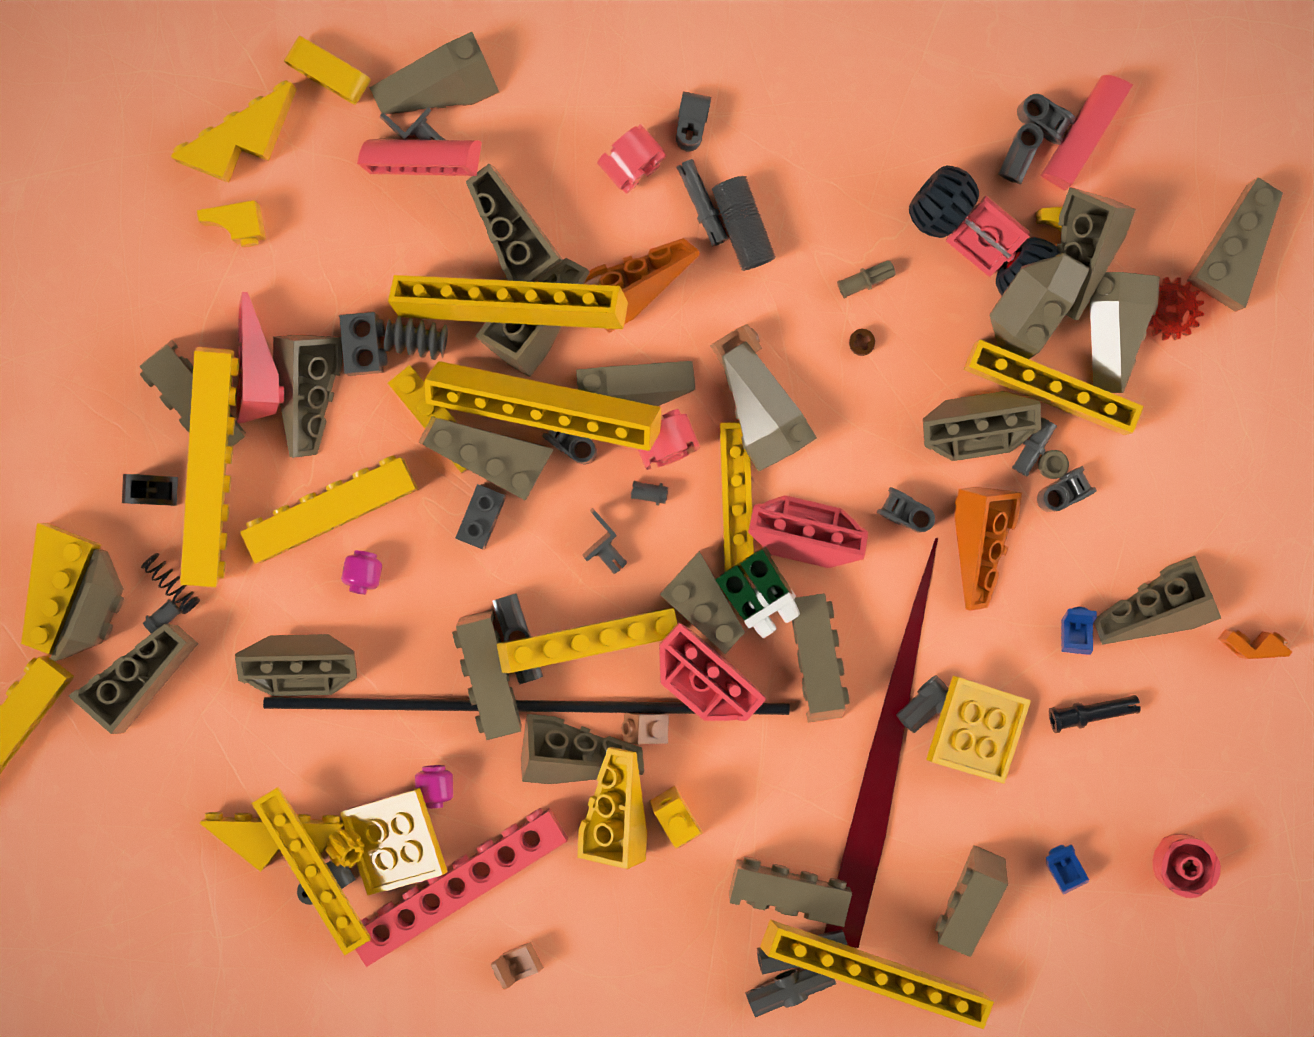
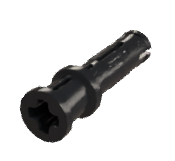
[1049,695,1141,734]

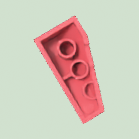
[236,292,284,423]

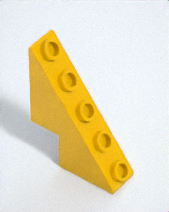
[171,80,297,183]
[199,812,344,872]

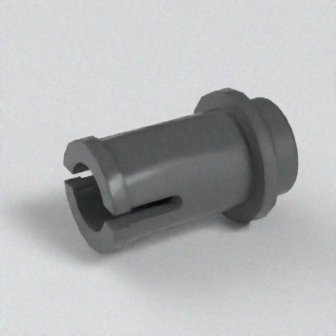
[631,480,669,506]
[143,599,182,634]

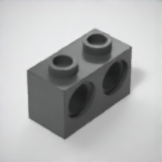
[339,312,388,376]
[455,484,507,550]

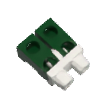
[715,546,800,638]

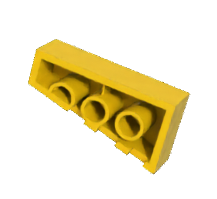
[21,523,102,655]

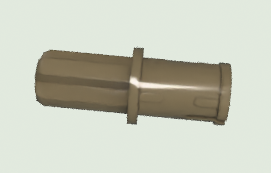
[837,260,896,299]

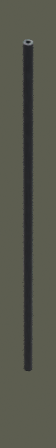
[263,697,790,715]

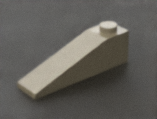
[475,258,590,377]
[273,335,342,458]
[576,361,696,406]
[521,714,644,784]

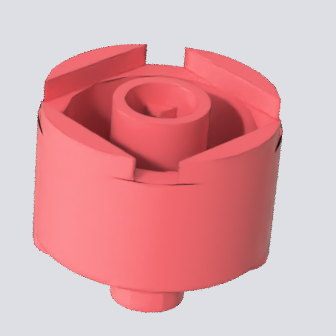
[597,124,666,194]
[638,409,700,470]
[1153,834,1221,898]

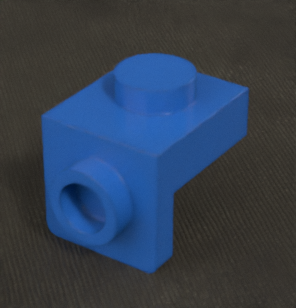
[1061,607,1097,655]
[1046,844,1089,895]

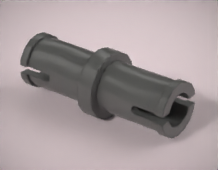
[1012,417,1057,477]

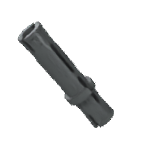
[676,159,729,247]

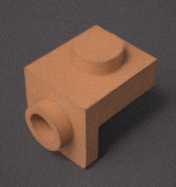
[710,324,762,370]
[621,713,669,745]
[491,942,544,990]

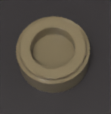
[1038,450,1069,479]

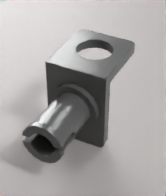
[380,107,446,140]
[582,508,627,574]

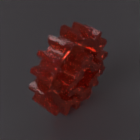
[1148,277,1204,341]

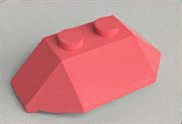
[748,495,868,568]
[659,622,767,721]

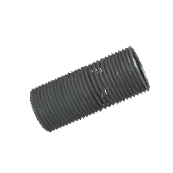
[712,175,776,271]

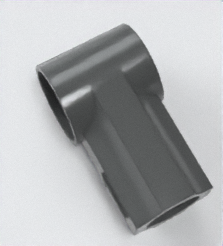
[998,123,1043,184]
[896,675,949,733]

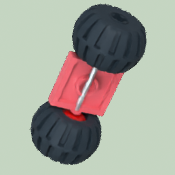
[909,165,1061,296]

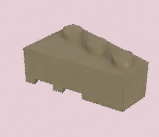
[935,845,1008,957]

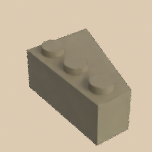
[660,551,745,654]

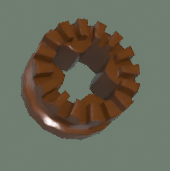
[849,329,875,356]

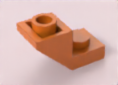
[1217,630,1293,659]

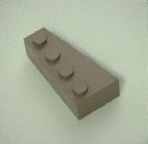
[466,163,564,282]
[1187,177,1283,312]
[139,339,246,446]
[418,416,554,501]
[792,593,850,723]
[452,609,522,741]
[68,624,199,734]
[728,857,852,927]

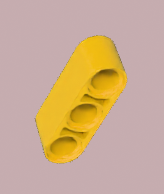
[284,36,371,105]

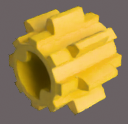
[325,829,365,867]

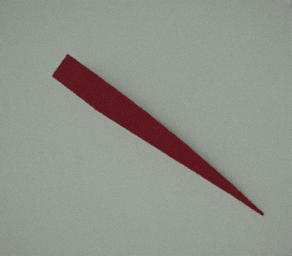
[824,538,938,948]

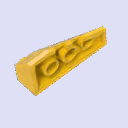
[577,747,647,869]

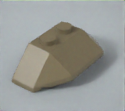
[989,253,1089,359]
[922,391,1041,461]
[50,549,124,661]
[235,634,357,696]

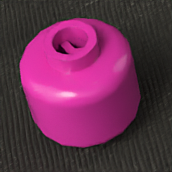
[341,550,383,595]
[415,765,453,809]

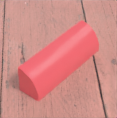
[1040,75,1133,191]
[357,139,482,176]

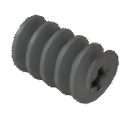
[384,316,448,360]

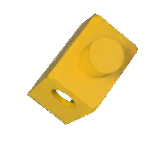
[650,786,703,849]

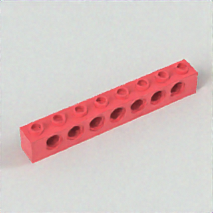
[355,808,568,967]

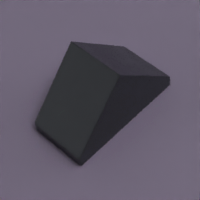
[122,474,178,506]

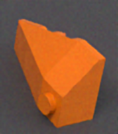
[584,238,700,333]
[955,487,1022,611]

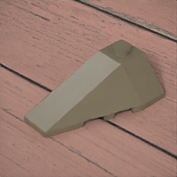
[369,31,500,114]
[1057,187,1136,320]
[1090,272,1160,393]
[721,341,817,472]
[1094,556,1222,645]

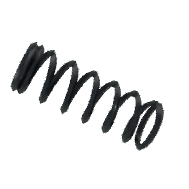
[141,553,200,614]

